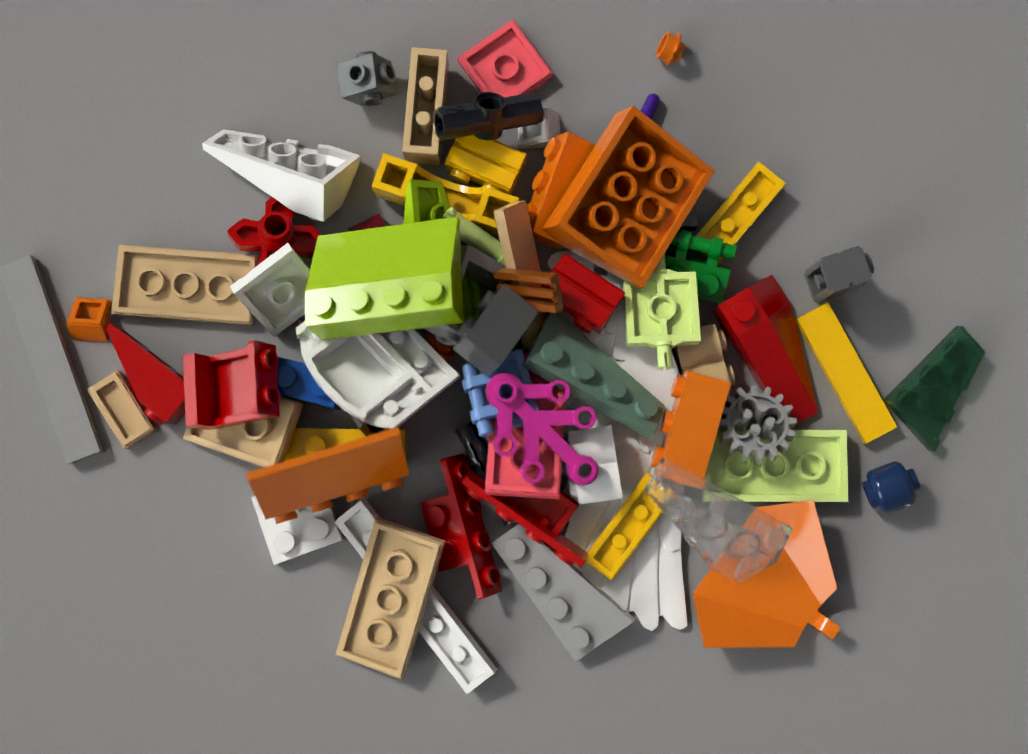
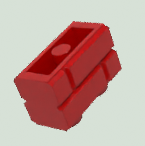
[541,253,626,334]

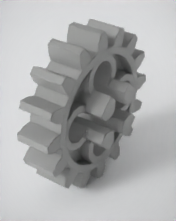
[718,385,797,465]

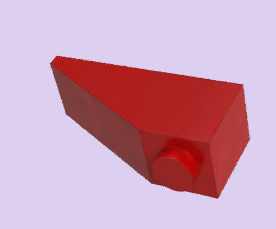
[106,323,185,425]

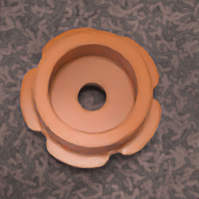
[655,32,685,65]

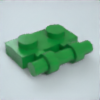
[665,229,737,304]

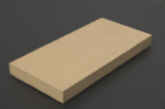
[111,244,260,326]
[335,517,446,680]

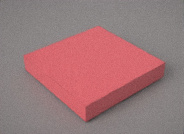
[457,19,553,97]

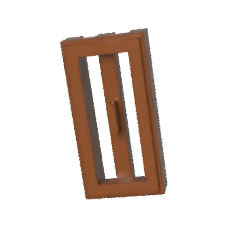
[494,268,563,313]

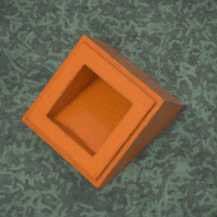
[66,297,112,342]

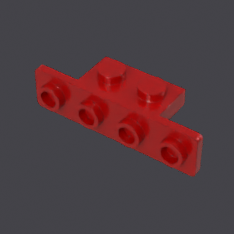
[421,454,502,599]
[461,470,588,567]

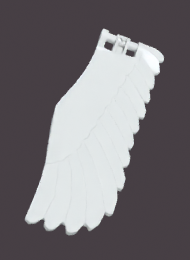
[547,251,688,631]

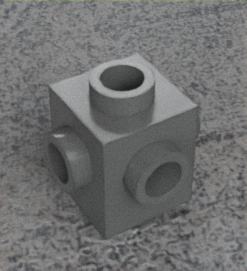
[337,51,396,106]

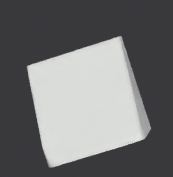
[518,107,561,149]

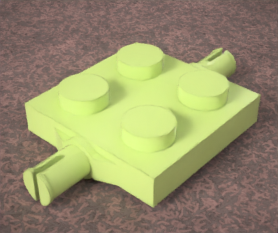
[623,253,701,370]

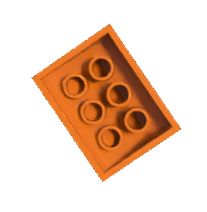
[542,105,715,289]
[246,427,409,524]

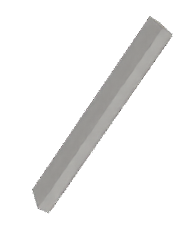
[0,255,104,464]

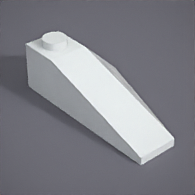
[202,129,361,222]

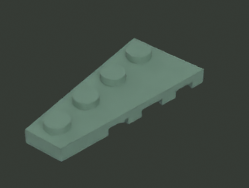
[522,312,665,439]

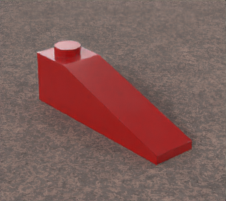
[712,275,818,426]

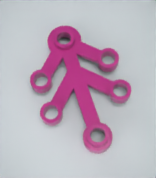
[486,373,599,486]

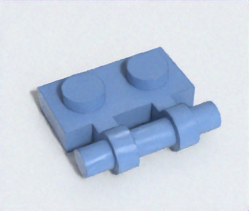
[462,349,538,437]

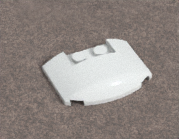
[296,321,459,430]

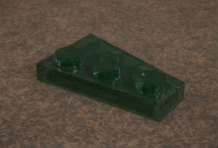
[883,326,985,452]

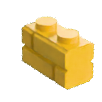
[445,135,527,195]

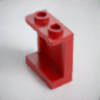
[183,340,281,430]

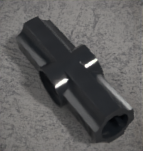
[433,92,544,141]

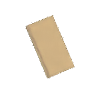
[87,370,157,449]

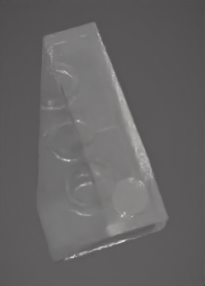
[645,458,794,584]

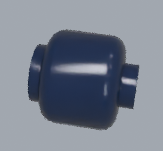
[862,461,920,513]

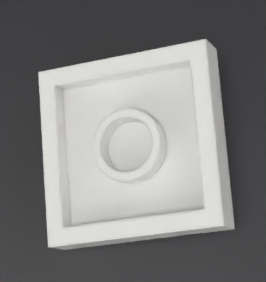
[230,243,310,337]
[251,496,344,565]

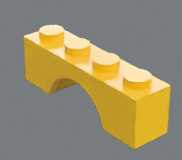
[371,153,519,237]

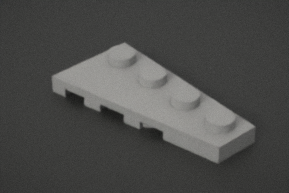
[491,524,635,662]

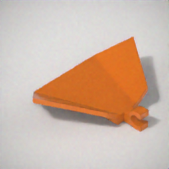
[692,500,841,648]

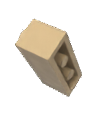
[402,47,449,165]

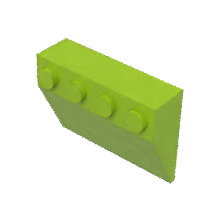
[305,217,464,340]

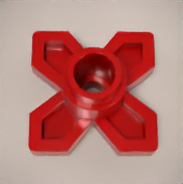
[227,197,321,265]

